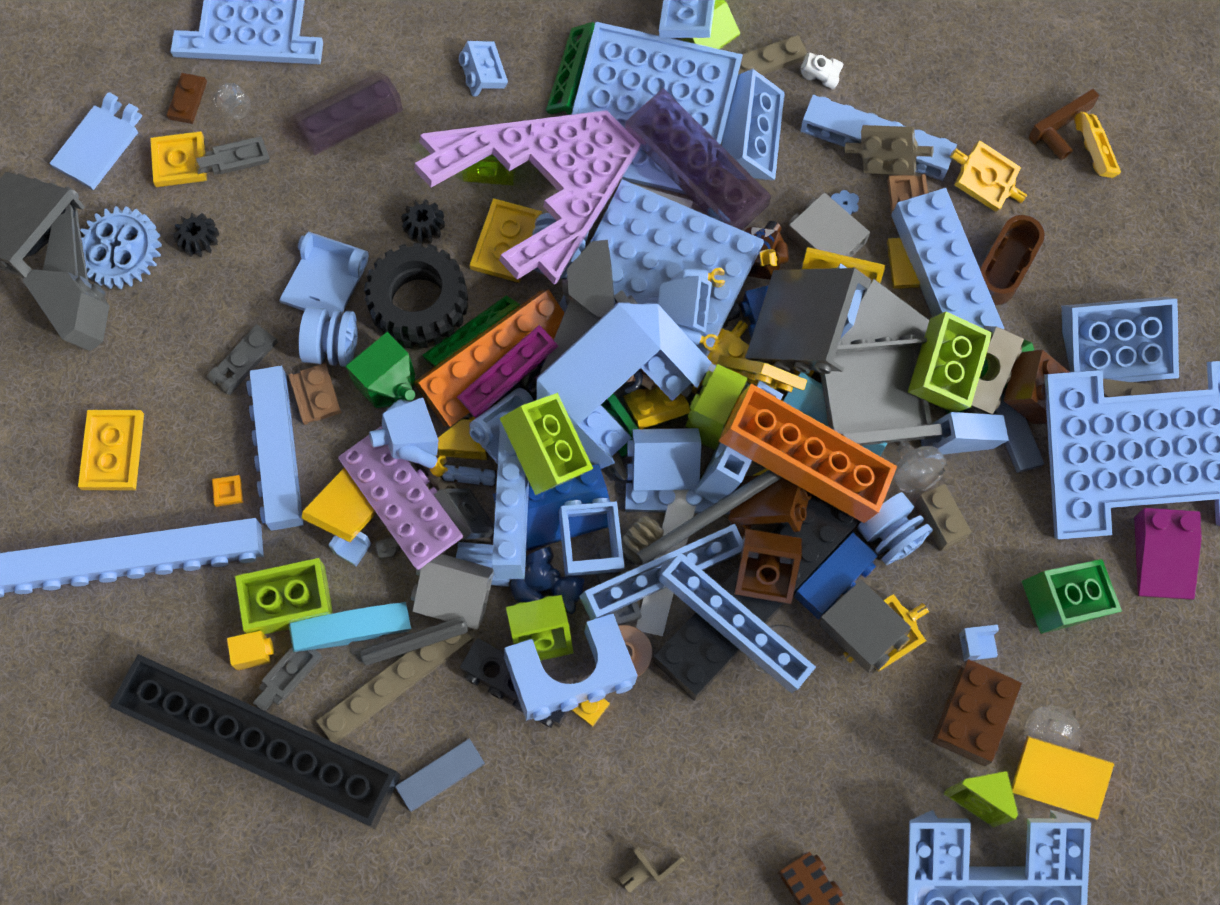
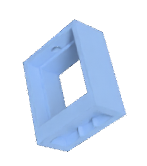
[558,498,624,577]

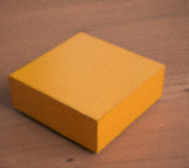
[212,475,243,507]

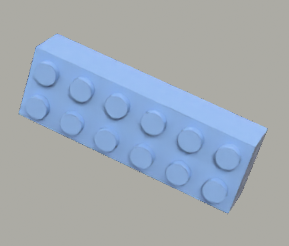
[891,188,1004,329]

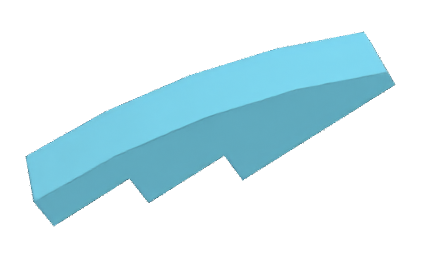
[289,602,411,652]

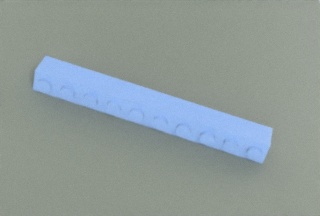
[0,518,264,597]

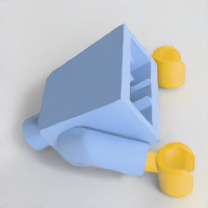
[647,268,725,351]
[369,398,448,477]

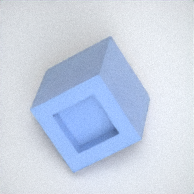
[329,532,371,567]
[959,625,999,661]

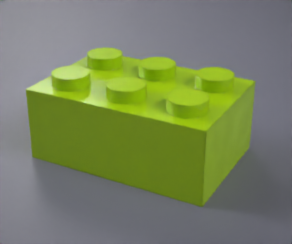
[908,312,992,412]
[686,364,748,450]
[500,393,593,495]
[235,558,333,634]

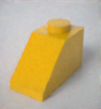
[435,417,488,460]

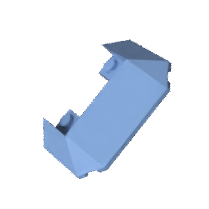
[536,302,711,469]
[907,810,1091,905]

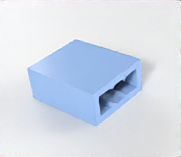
[627,428,701,491]

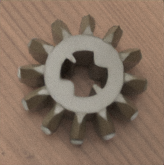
[621,516,664,564]

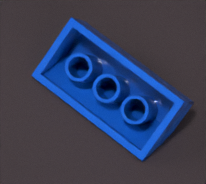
[493,464,610,551]

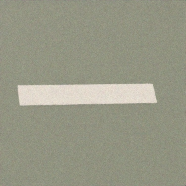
[636,490,696,636]

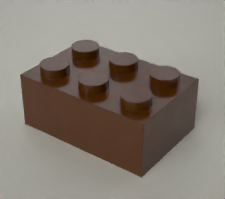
[931,659,1022,766]

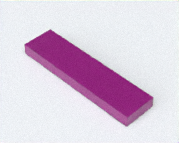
[457,325,559,418]

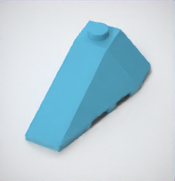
[783,372,888,456]

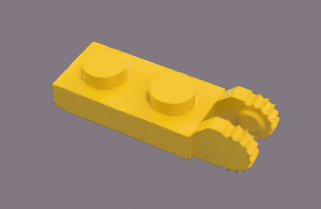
[1074,112,1121,178]

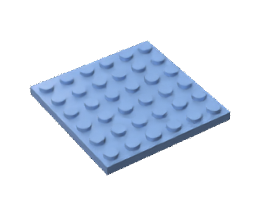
[572,22,743,199]
[559,179,764,357]

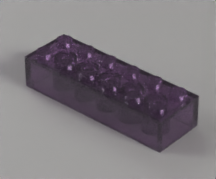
[626,88,771,230]

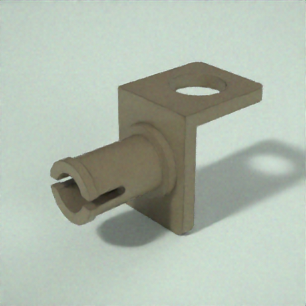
[619,846,687,893]

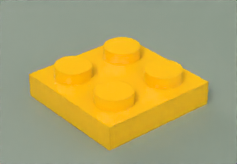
[151,131,207,187]
[623,384,690,429]

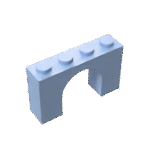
[695,381,783,504]
[504,614,637,721]

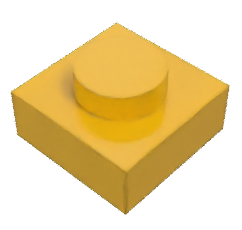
[571,698,610,727]

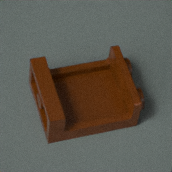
[728,475,812,536]

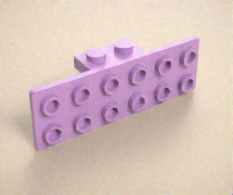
[338,426,463,570]

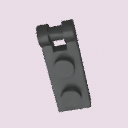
[207,324,278,395]

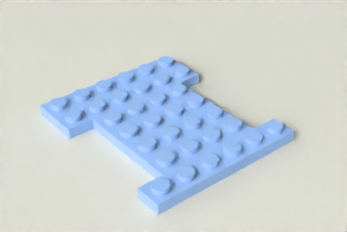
[171,0,323,64]
[1044,361,1220,539]

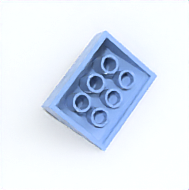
[1061,297,1179,382]

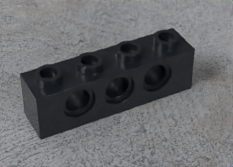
[460,638,569,728]

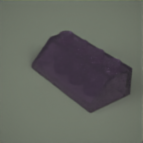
[291,72,403,156]

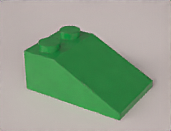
[1022,559,1122,634]

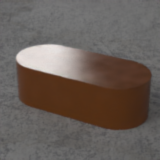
[980,215,1045,305]

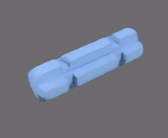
[442,465,496,486]

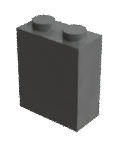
[819,580,911,673]

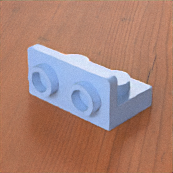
[459,41,508,96]

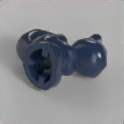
[510,546,584,614]

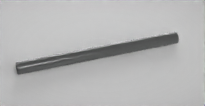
[636,470,782,565]

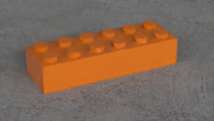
[413,289,565,427]
[718,383,897,523]

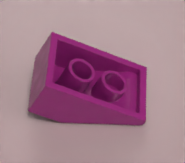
[1134,508,1202,600]

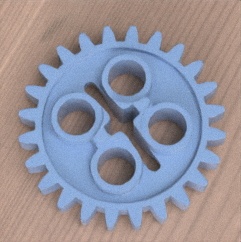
[80,206,162,289]

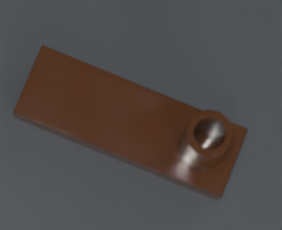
[1028,89,1100,160]

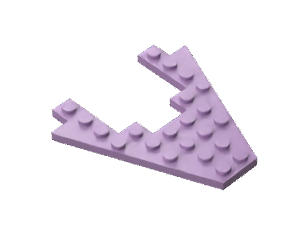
[414,110,641,284]

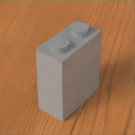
[787,192,870,257]
[411,554,494,629]

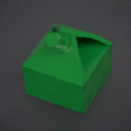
[346,332,416,408]

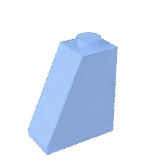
[921,412,1009,457]

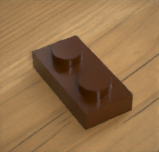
[167,73,207,124]

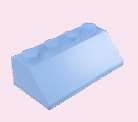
[719,69,784,180]

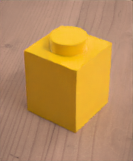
[227,631,274,670]

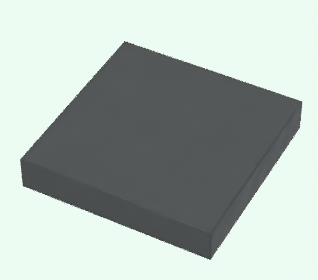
[434,488,494,539]

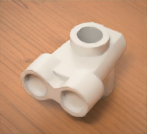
[801,52,843,89]

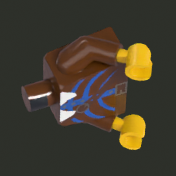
[745,221,789,280]

